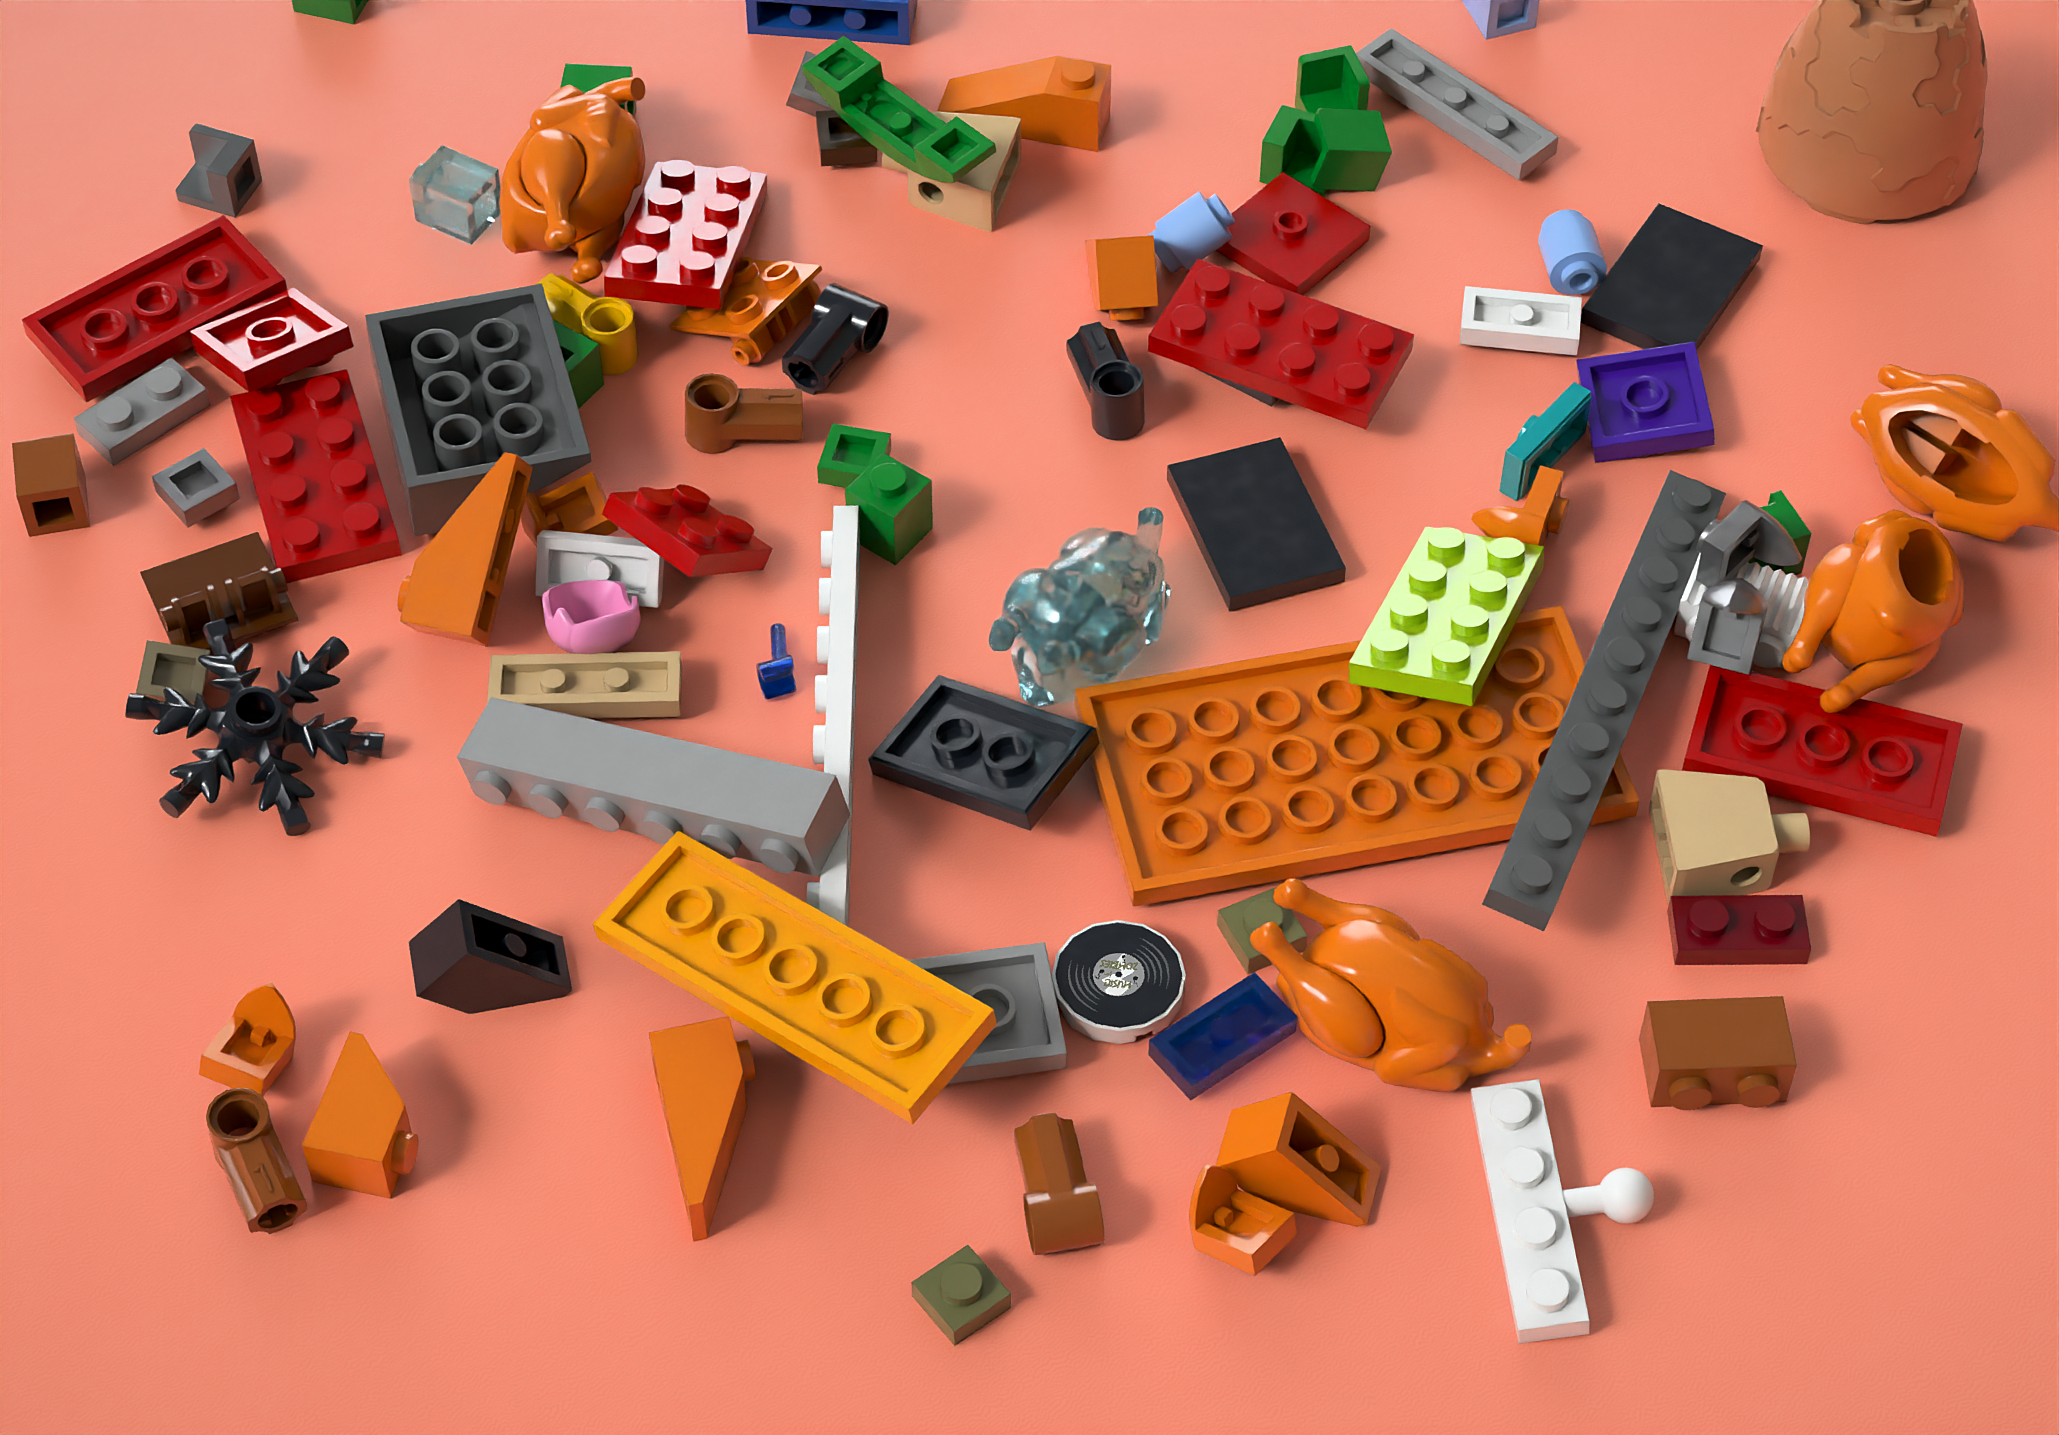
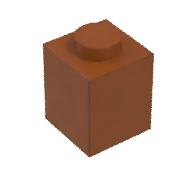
[12,433,90,537]

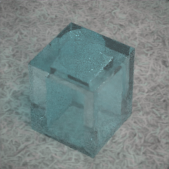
[409,145,501,245]

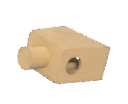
[882,111,1021,232]
[1649,769,1810,905]

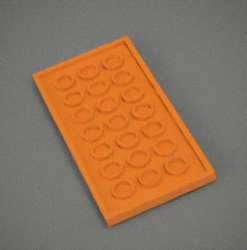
[1074,605,1639,907]

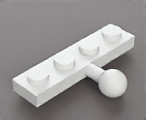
[1471,1079,1654,1344]

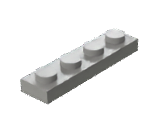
[1356,28,1559,181]

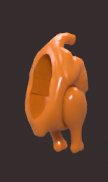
[499,77,646,284]
[1850,364,2059,542]
[1782,509,1964,713]
[1250,878,1532,1092]

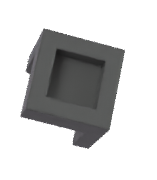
[175,123,262,218]

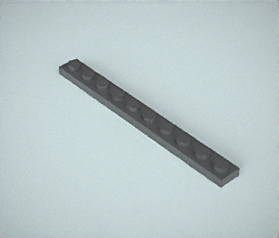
[1482,470,1726,931]

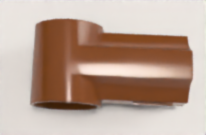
[685,373,803,454]
[206,1087,307,1234]
[1014,1113,1105,1255]

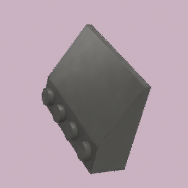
[365,283,592,537]

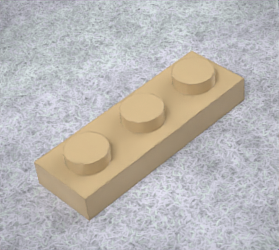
[487,651,682,718]

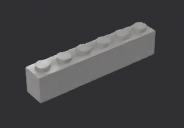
[457,697,850,877]

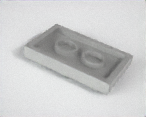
[908,942,1067,1084]

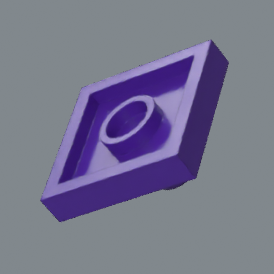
[1576,342,1715,463]

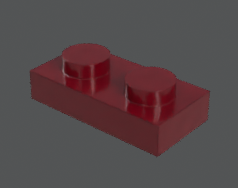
[1667,895,1811,965]

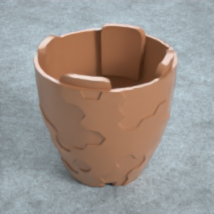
[1755,0,1988,224]

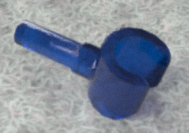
[756,623,797,700]

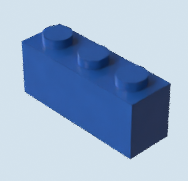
[745,0,918,45]

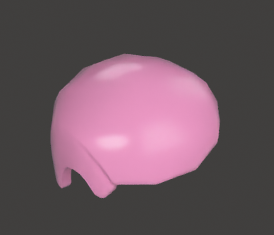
[542,580,641,654]

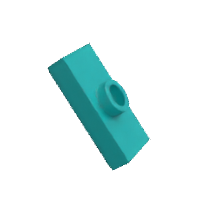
[1499,382,1592,501]

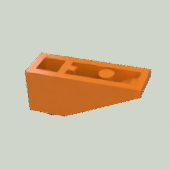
[937,56,1112,152]
[397,452,533,647]
[649,1016,756,1242]

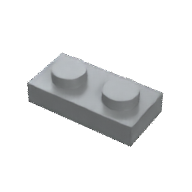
[74,357,211,466]

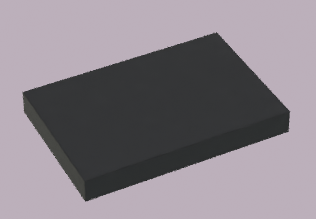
[1580,203,1763,351]
[1167,437,1346,611]
[868,675,1100,831]

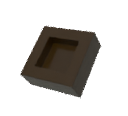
[816,110,877,167]

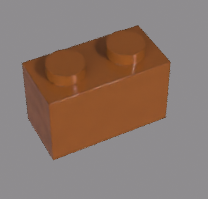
[1639,996,1797,1110]

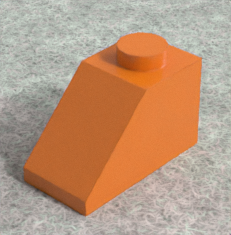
[1085,235,1158,321]
[302,1031,419,1199]
[1215,1092,1382,1227]

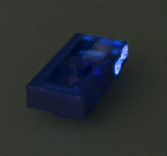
[1148,972,1297,1101]

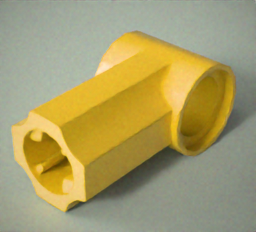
[536,272,638,376]

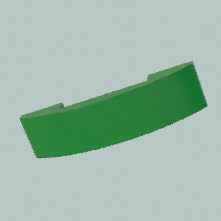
[802,36,996,183]

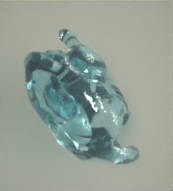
[988,507,1172,708]

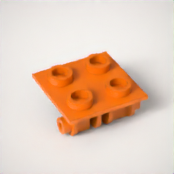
[669,257,823,365]

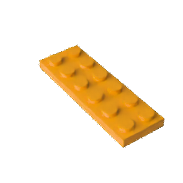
[592,831,997,1124]

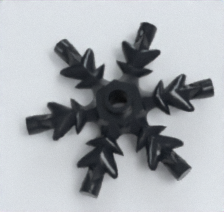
[125,619,385,836]

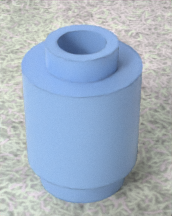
[1147,191,1235,274]
[1538,209,1607,295]

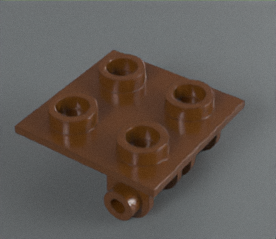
[140,532,299,651]

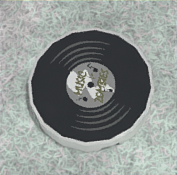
[1052,920,1186,1044]

